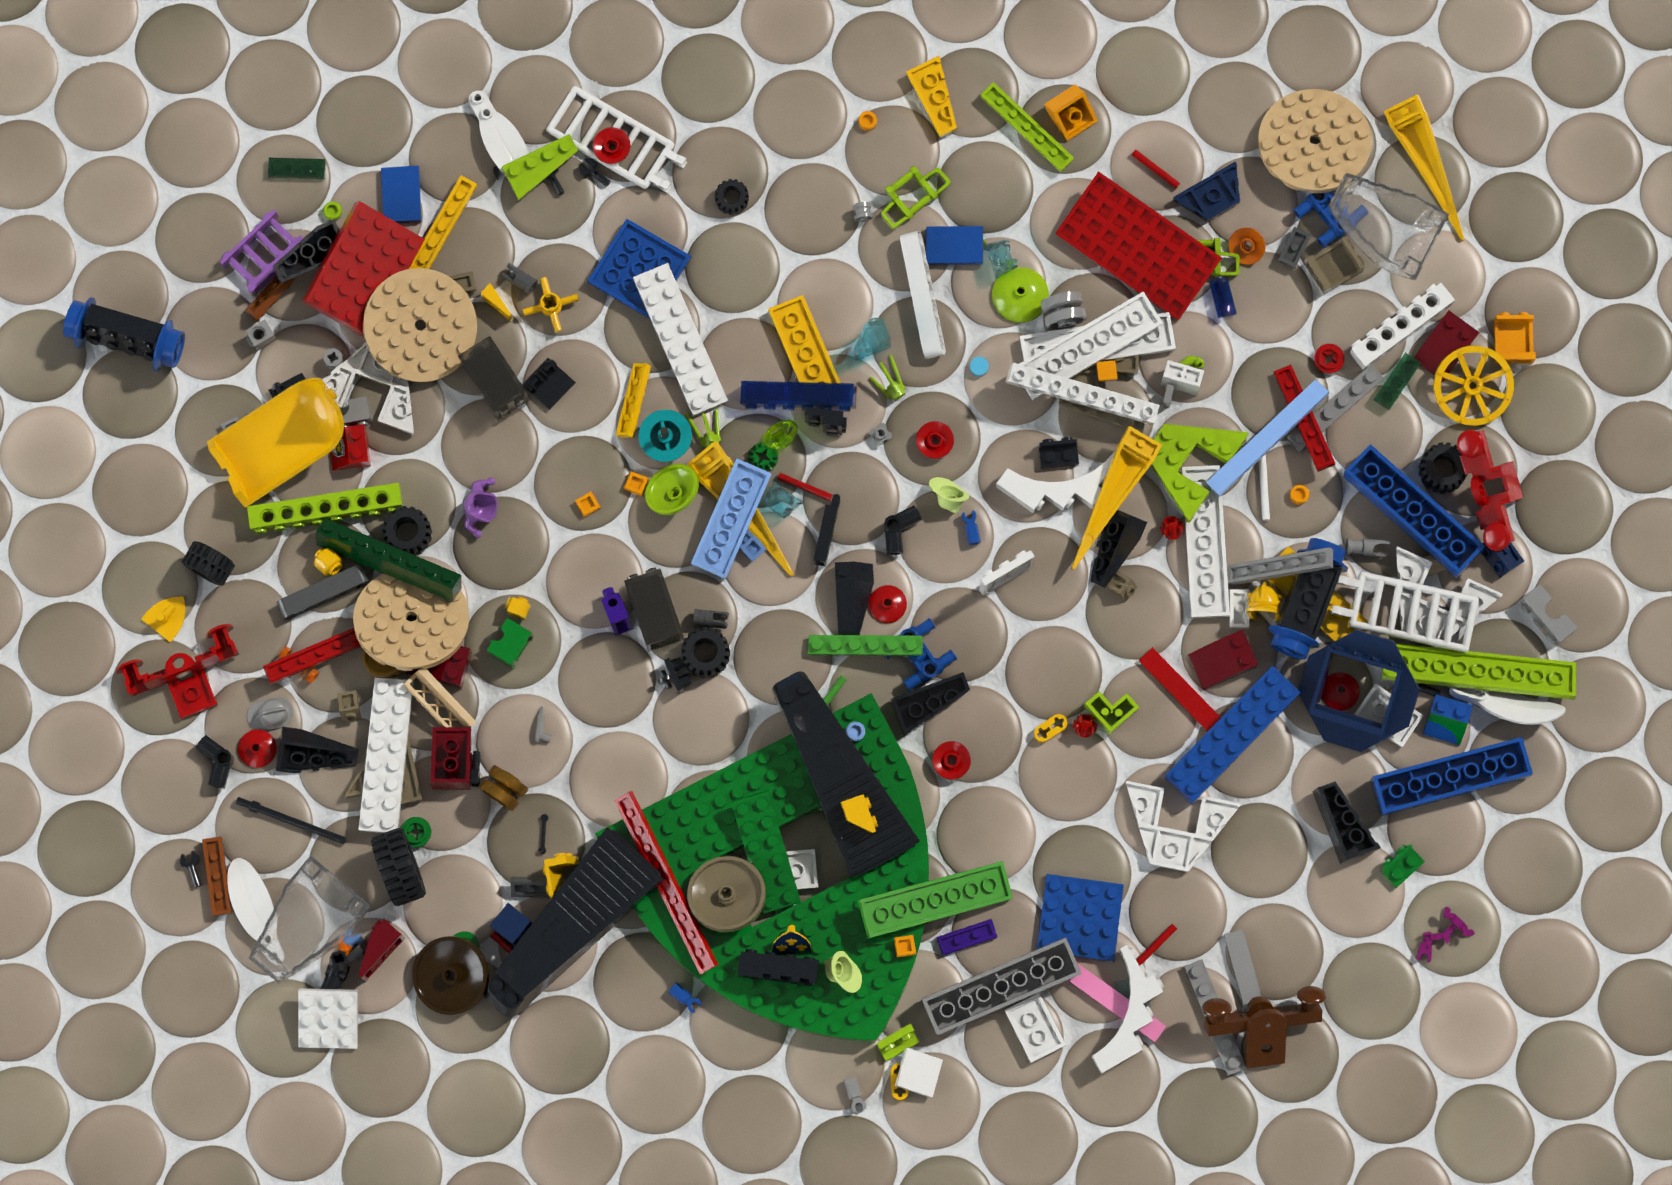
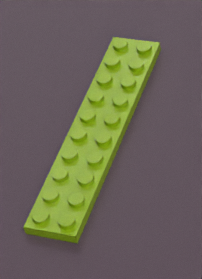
[1382,643,1576,700]

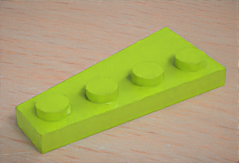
[502,134,578,201]

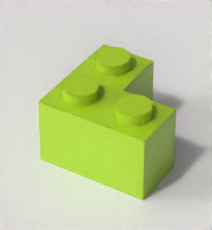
[1084,691,1140,736]

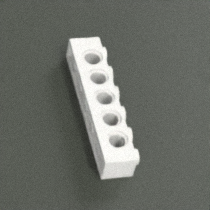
[1349,283,1455,371]

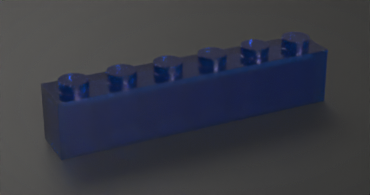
[740,381,857,412]

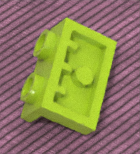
[876,1023,919,1061]

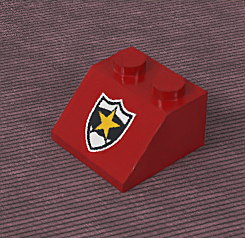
[331,424,371,471]

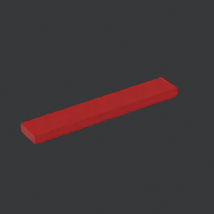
[1273,365,1335,472]
[263,628,361,685]
[1139,647,1221,732]

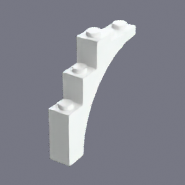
[996,452,1115,513]
[1091,945,1164,1074]

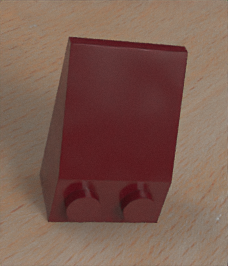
[1412,310,1480,382]
[1188,629,1258,690]
[406,646,472,689]
[430,727,471,790]
[358,919,405,982]

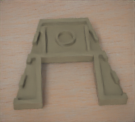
[1059,355,1139,429]

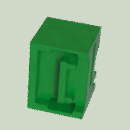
[487,618,534,670]

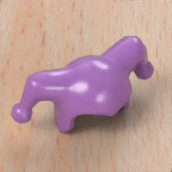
[464,477,498,538]

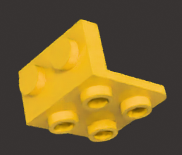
[543,853,580,898]

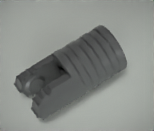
[501,263,538,294]
[693,609,729,629]

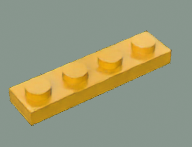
[615,363,651,438]

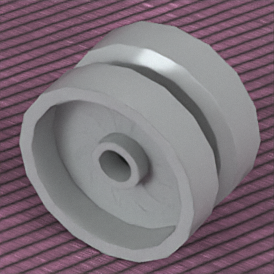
[1040,291,1087,330]

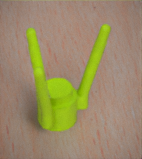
[870,354,906,401]
[685,409,721,449]

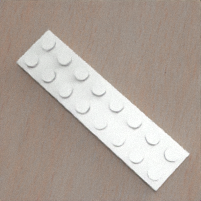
[633,263,728,416]
[1019,292,1163,401]
[1020,312,1176,361]
[1181,465,1230,618]
[359,677,414,833]

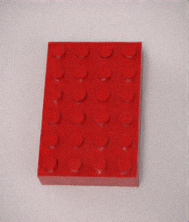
[301,201,425,337]

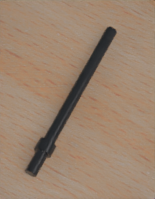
[236,797,346,845]

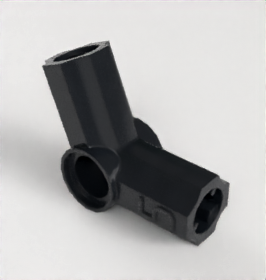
[884,505,922,555]
[196,735,234,789]
[320,950,350,989]

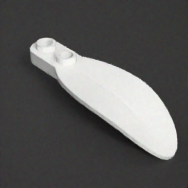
[469,91,529,178]
[1449,687,1566,725]
[227,858,285,967]

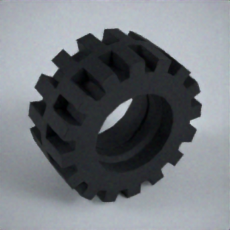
[715,179,749,215]

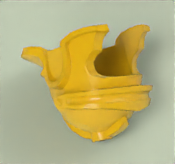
[1246,581,1283,622]

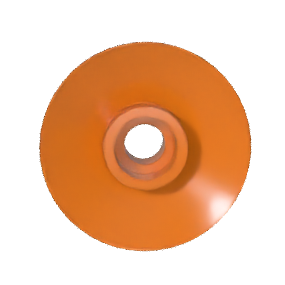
[1229,227,1266,265]

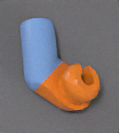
[338,933,363,957]

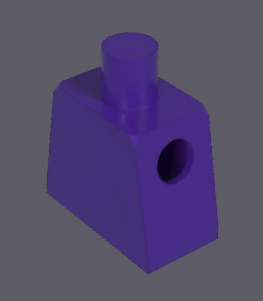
[601,587,633,636]

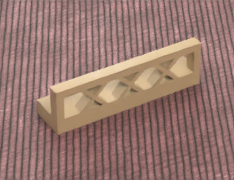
[403,668,476,727]

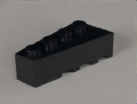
[890,672,970,735]
[1312,782,1381,864]
[738,949,819,987]

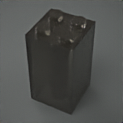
[458,336,530,421]
[624,567,684,652]

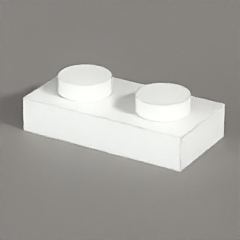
[1229,589,1249,629]

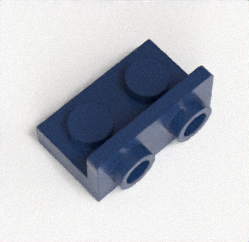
[1481,542,1524,578]

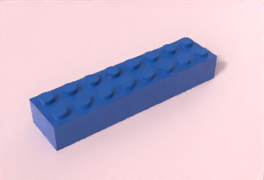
[1343,444,1485,578]
[1164,666,1301,805]
[1370,737,1533,817]

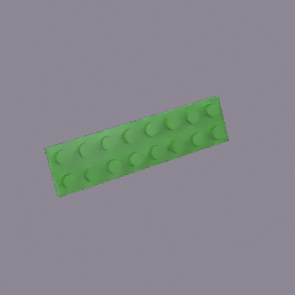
[858,861,1013,938]

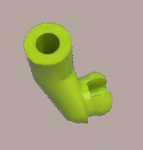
[1179,355,1204,369]

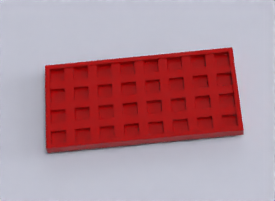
[1055,171,1222,320]

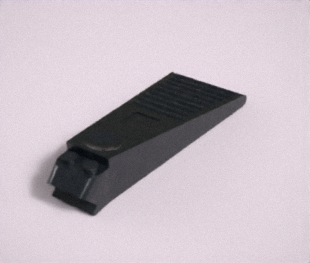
[772,671,920,879]
[485,827,664,1018]

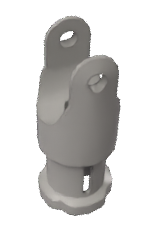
[1345,538,1390,557]

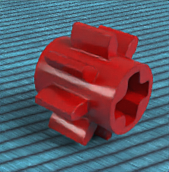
[1160,516,1185,540]
[1073,714,1098,738]

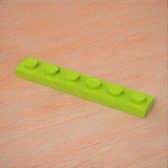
[980,82,1074,173]

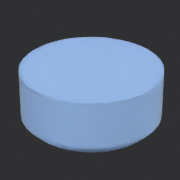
[846,722,865,742]

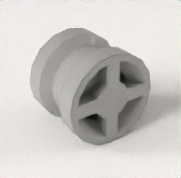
[853,202,873,222]
[323,348,344,370]

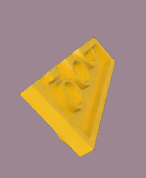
[906,55,957,138]

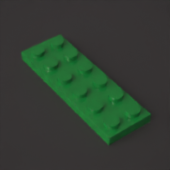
[731,791,801,913]

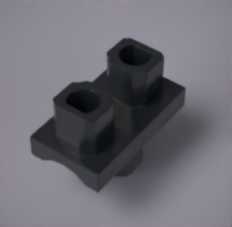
[658,657,692,694]

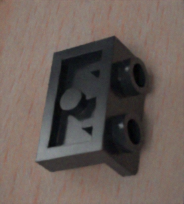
[1038,437,1079,469]

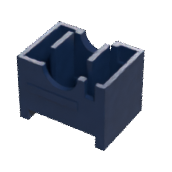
[490,903,533,947]

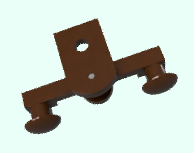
[1202,986,1326,1068]

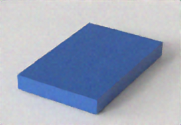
[381,166,422,223]
[926,226,983,265]

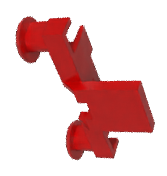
[1457,430,1523,551]
[116,624,239,719]

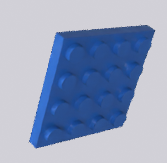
[587,219,691,320]
[1037,874,1124,962]

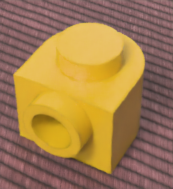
[505,596,531,620]

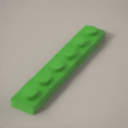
[808,635,923,656]

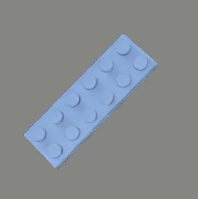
[691,458,772,579]

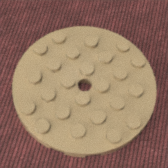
[1258,89,1372,193]
[363,268,477,382]
[353,573,469,671]

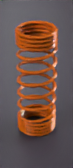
[278,647,319,684]

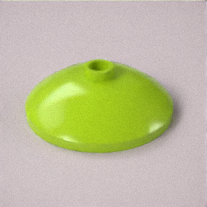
[992,267,1049,323]
[645,464,699,515]

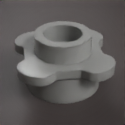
[870,423,892,445]

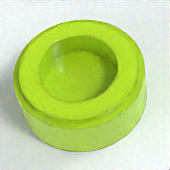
[323,201,343,221]

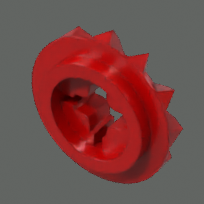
[1314,344,1345,374]

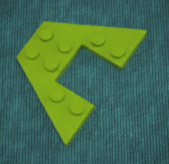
[1151,424,1249,523]

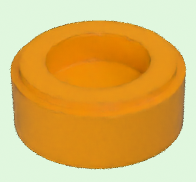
[858,111,877,131]
[1290,485,1309,505]

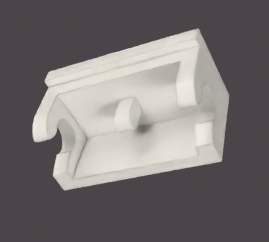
[1161,360,1204,396]

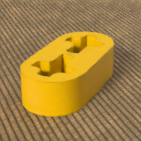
[1034,714,1067,743]
[891,1063,909,1100]

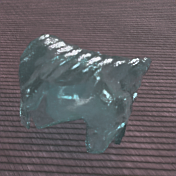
[984,240,1018,279]
[763,481,803,518]

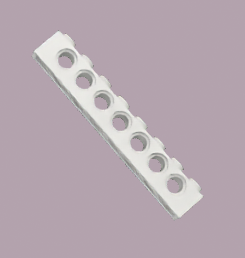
[1006,363,1160,425]

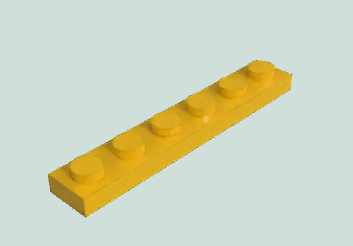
[409,175,478,269]

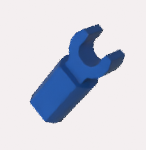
[962,510,981,545]
[668,982,702,1013]

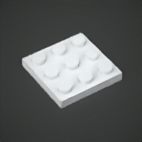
[979,550,1035,596]
[298,988,358,1049]

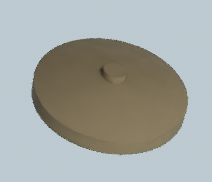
[687,856,766,932]

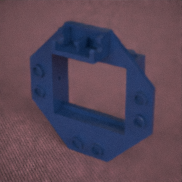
[1299,630,1420,752]

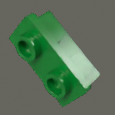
[1380,843,1425,888]

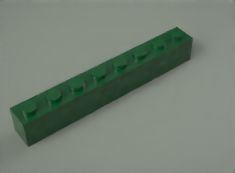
[316,518,462,602]

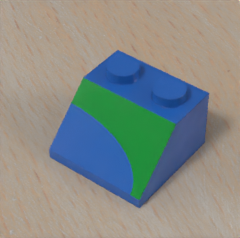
[1423,695,1473,745]

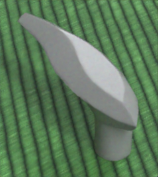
[535,706,552,743]

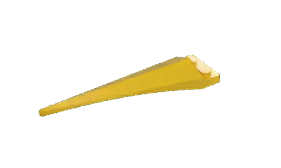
[1384,95,1464,240]
[1071,426,1162,570]
[687,441,794,576]

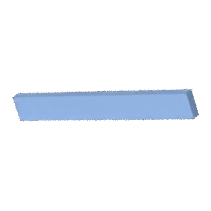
[1206,379,1329,497]

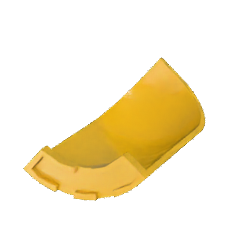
[207,378,344,508]

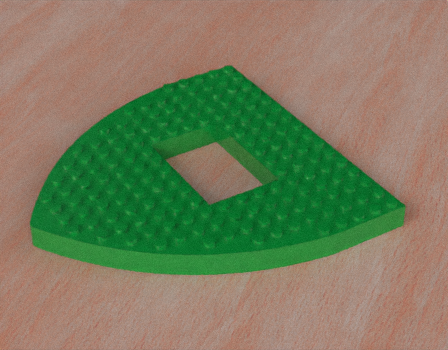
[595,693,929,1042]

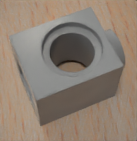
[245,320,277,351]

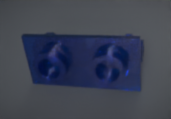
[1209,277,1237,318]

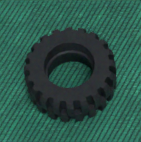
[371,828,426,906]

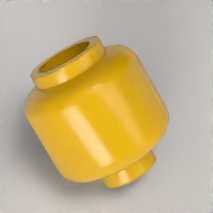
[314,548,342,576]

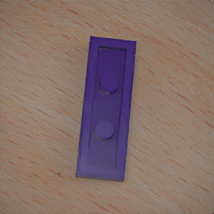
[936,919,998,956]

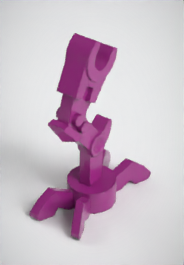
[1416,907,1475,962]

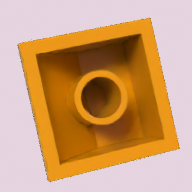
[1044,84,1098,141]

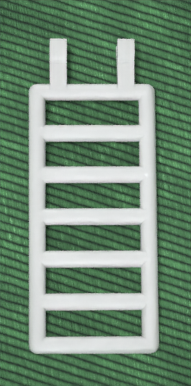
[546,86,687,194]
[1330,571,1479,653]

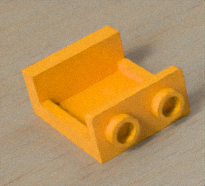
[1493,312,1536,364]

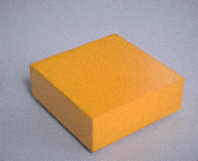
[1096,360,1118,382]
[624,471,649,496]
[575,491,601,518]
[894,935,916,958]

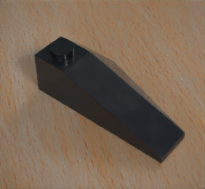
[273,219,339,284]
[1090,509,1147,588]
[835,561,874,635]
[276,727,359,773]

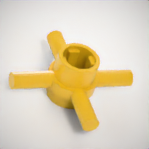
[522,277,579,333]

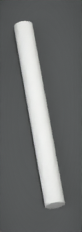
[1259,454,1270,521]

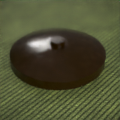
[412,936,489,1015]

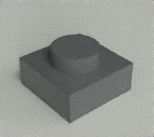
[347,940,368,963]

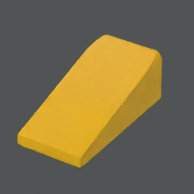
[481,283,512,321]

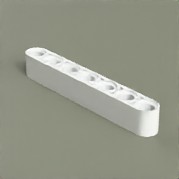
[900,230,946,359]

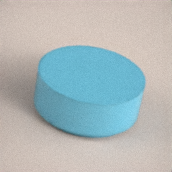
[970,357,989,377]

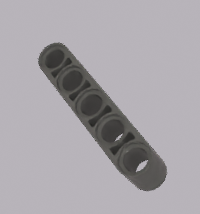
[277,564,370,620]

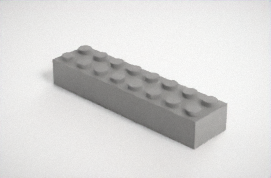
[922,937,1082,1035]

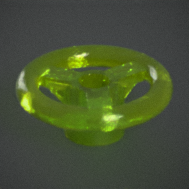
[763,420,798,448]

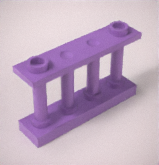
[220,210,303,297]

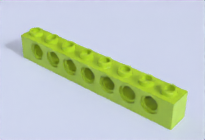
[247,482,403,534]

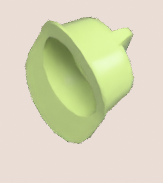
[929,477,969,514]
[823,951,862,993]

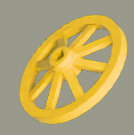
[1433,345,1514,426]

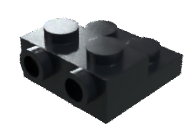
[805,407,847,437]

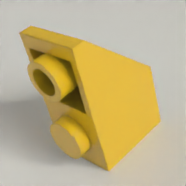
[840,794,878,833]

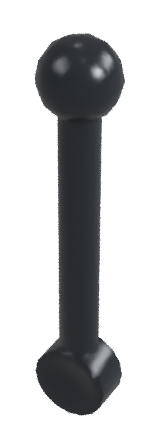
[539,814,549,854]

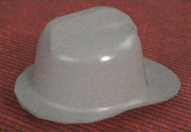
[247,697,293,731]

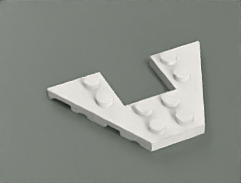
[323,342,414,435]
[1396,546,1503,648]
[1126,781,1241,872]

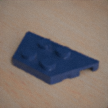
[1173,161,1240,222]

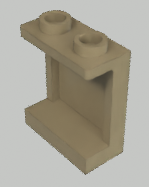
[1304,237,1365,295]

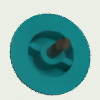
[639,409,692,462]

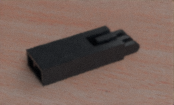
[814,494,840,567]

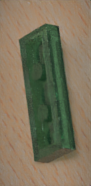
[268,157,326,179]
[1374,352,1421,410]

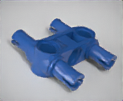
[1293,190,1368,248]
[885,618,957,691]

